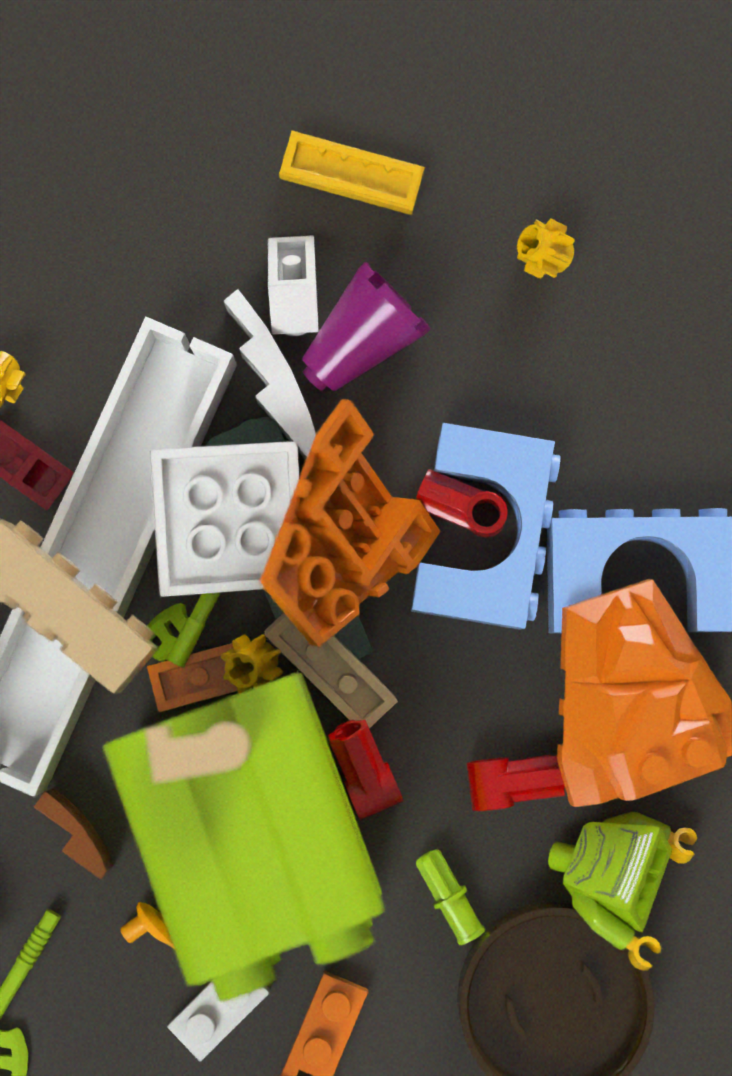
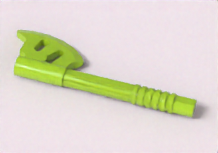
[147,592,221,668]
[0,909,61,1076]

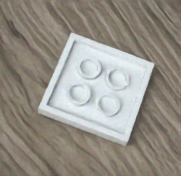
[150,441,299,597]

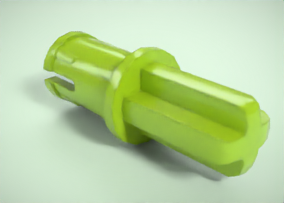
[416,849,485,945]

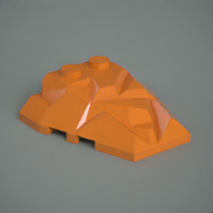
[260,400,441,647]
[557,579,732,807]

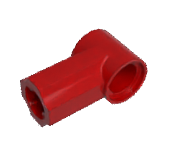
[415,469,508,538]
[328,719,404,820]
[466,755,565,811]

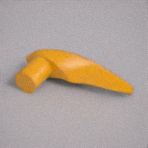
[120,902,175,950]

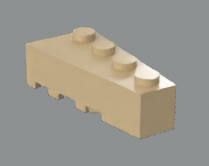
[0,519,159,694]

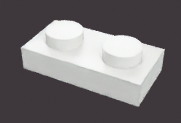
[167,981,270,1062]

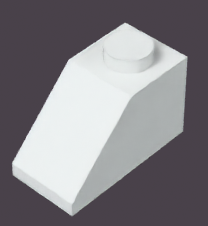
[268,236,319,336]

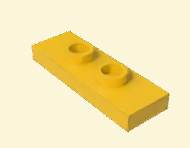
[279,131,425,215]

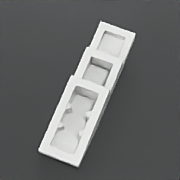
[224,289,316,460]

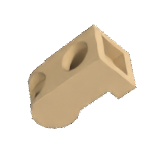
[145,722,251,783]

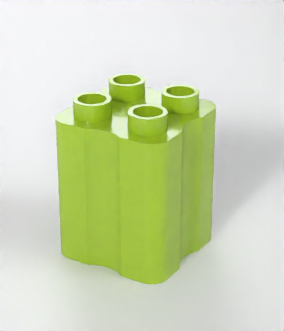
[102,673,384,1001]

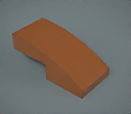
[34,788,114,879]

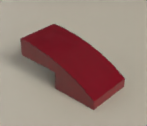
[0,420,74,511]

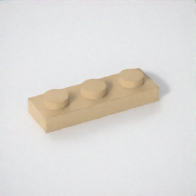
[264,613,398,728]

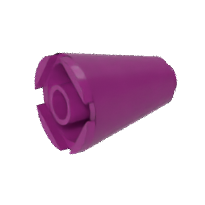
[302,261,431,391]

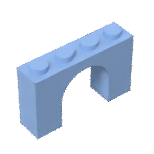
[411,423,560,630]
[547,508,732,633]

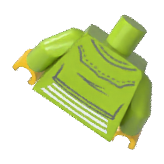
[548,811,697,970]

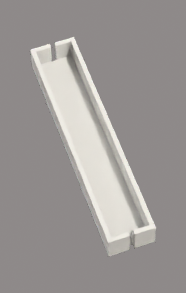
[0,316,237,797]

